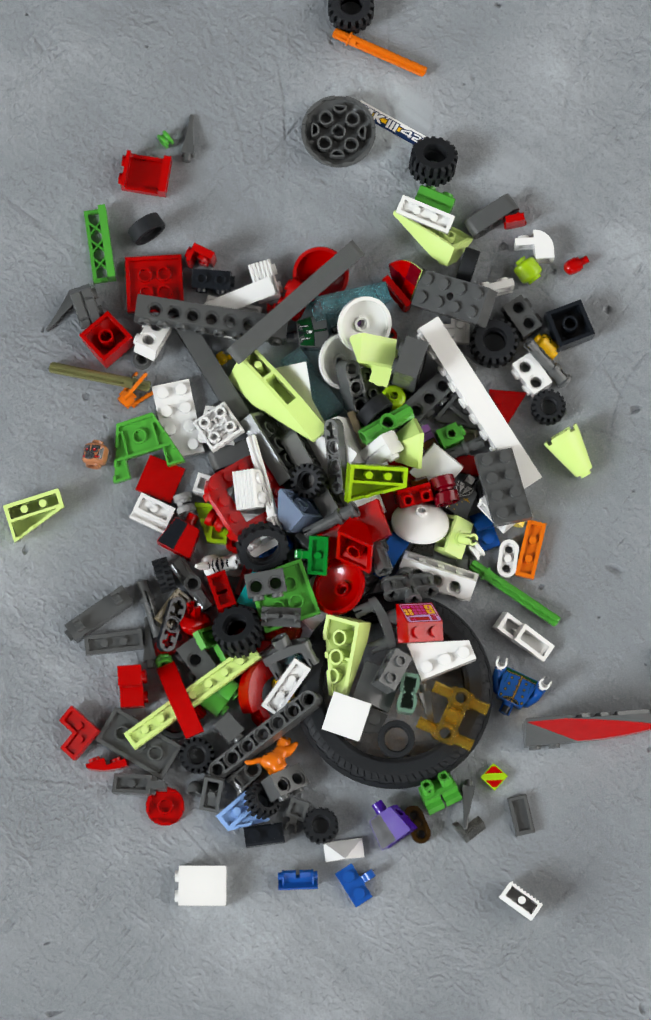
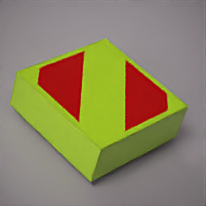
[480,763,508,791]

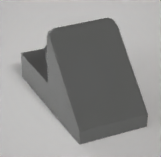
[199,775,225,813]

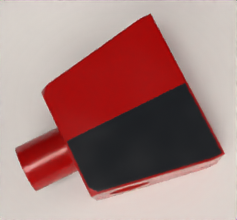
[157,512,201,562]

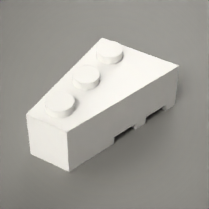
[407,640,476,683]

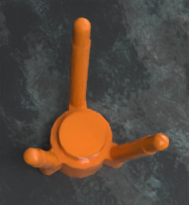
[117,372,153,409]

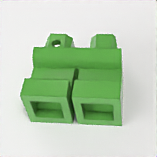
[418,770,463,815]

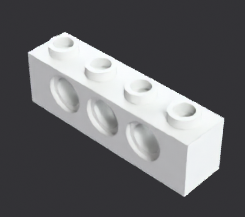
[399,550,479,602]

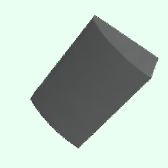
[240,411,297,486]

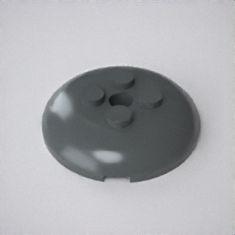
[301,95,376,168]

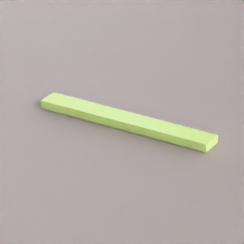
[124,650,262,750]

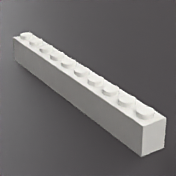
[417,317,542,489]

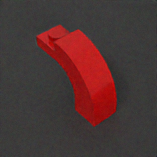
[238,657,273,727]

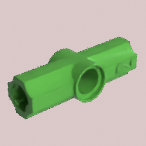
[358,404,415,445]

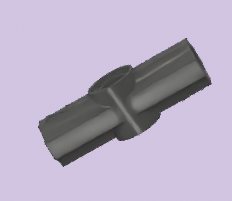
[372,539,393,577]
[170,556,216,613]

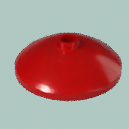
[293,246,349,303]
[313,559,365,615]

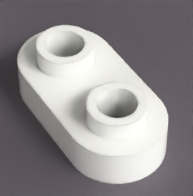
[497,539,519,578]

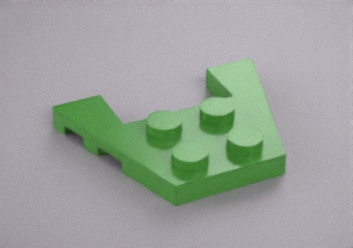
[113,412,185,484]

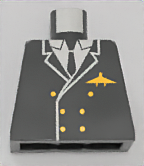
[434,474,478,520]

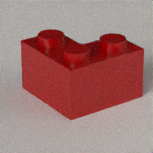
[117,664,149,709]

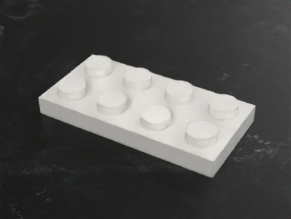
[152,379,205,457]

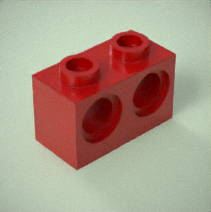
[207,570,238,613]

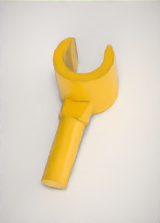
[216,351,232,365]

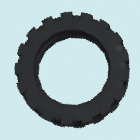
[236,521,289,572]

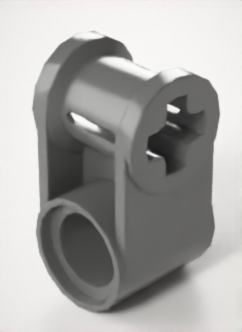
[226,763,263,796]

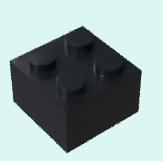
[544,299,595,352]

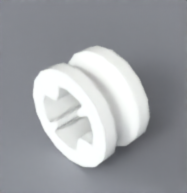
[468,541,486,561]

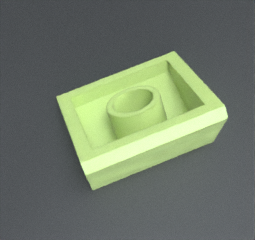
[350,333,397,369]

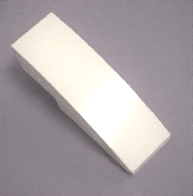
[492,612,555,662]

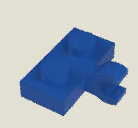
[335,863,376,907]

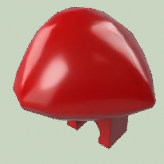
[180,601,212,637]

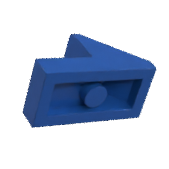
[469,512,501,552]

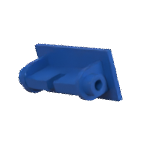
[278,869,318,890]

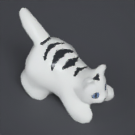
[195,554,242,582]

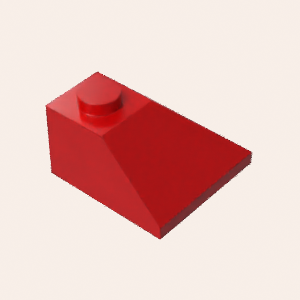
[336,517,374,574]

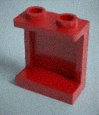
[118,150,172,198]

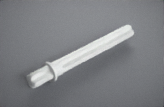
[246,435,282,530]

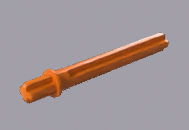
[332,28,427,77]

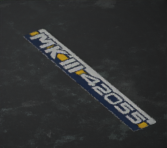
[360,100,426,145]

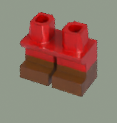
[393,476,434,509]

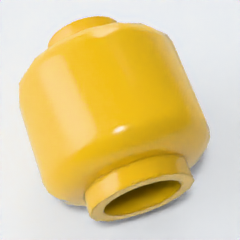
[534,334,558,360]

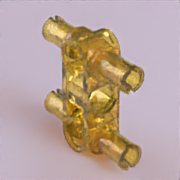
[416,680,491,752]

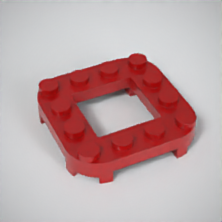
[203,455,285,544]

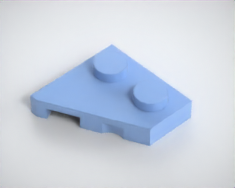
[216,791,270,831]

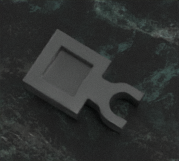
[284,796,311,834]

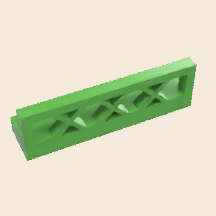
[84,204,116,284]

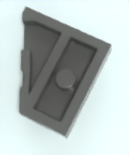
[434,393,478,430]

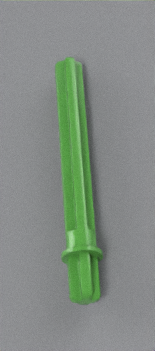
[469,560,560,626]

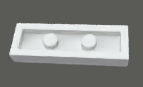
[396,195,455,235]
[261,657,311,714]

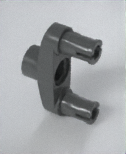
[353,596,397,655]
[262,633,320,680]

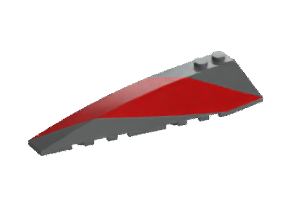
[522,709,651,751]

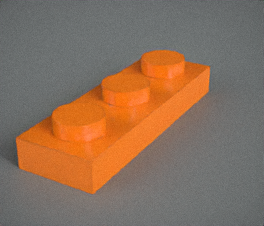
[514,520,547,580]

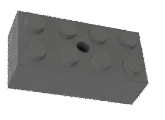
[411,269,498,329]
[390,335,429,396]

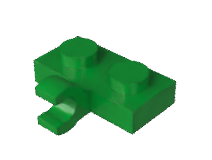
[294,535,330,576]

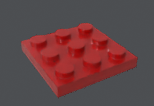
[125,254,184,314]

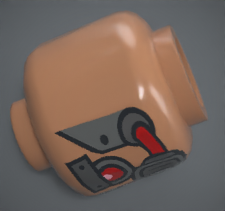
[82,440,109,470]

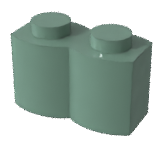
[396,672,420,716]

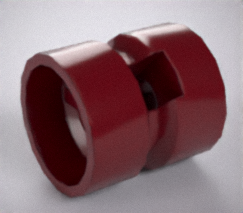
[429,474,460,507]

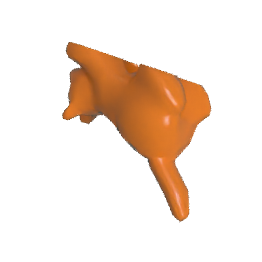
[244,736,299,775]

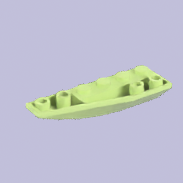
[228,349,324,443]

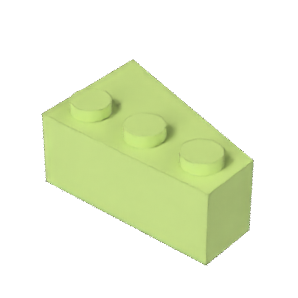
[3,488,65,543]

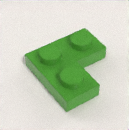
[193,626,230,663]

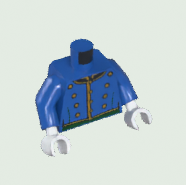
[492,656,552,716]

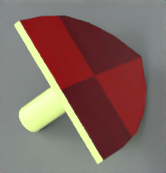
[389,260,423,301]

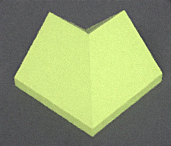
[395,418,424,469]

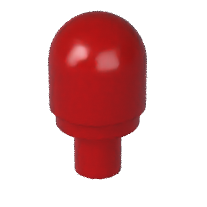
[564,256,590,275]

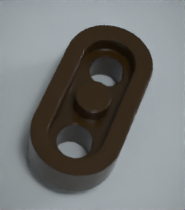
[404,806,431,844]

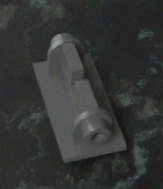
[261,606,301,628]

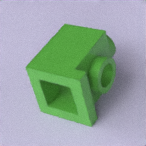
[435,422,466,451]

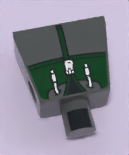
[286,312,329,351]

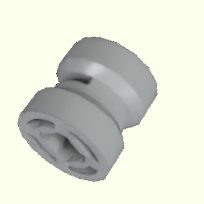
[173,492,196,516]

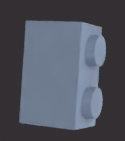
[278,488,323,534]

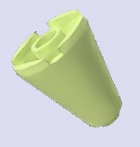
[544,423,592,479]

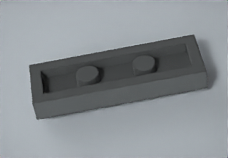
[84,629,144,656]

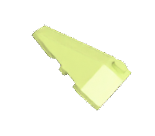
[393,210,473,267]
[323,614,371,696]

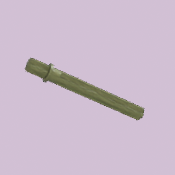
[49,362,151,392]

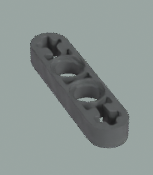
[324,418,347,494]

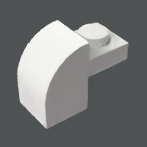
[514,230,555,264]

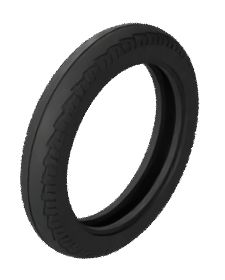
[294,592,493,789]

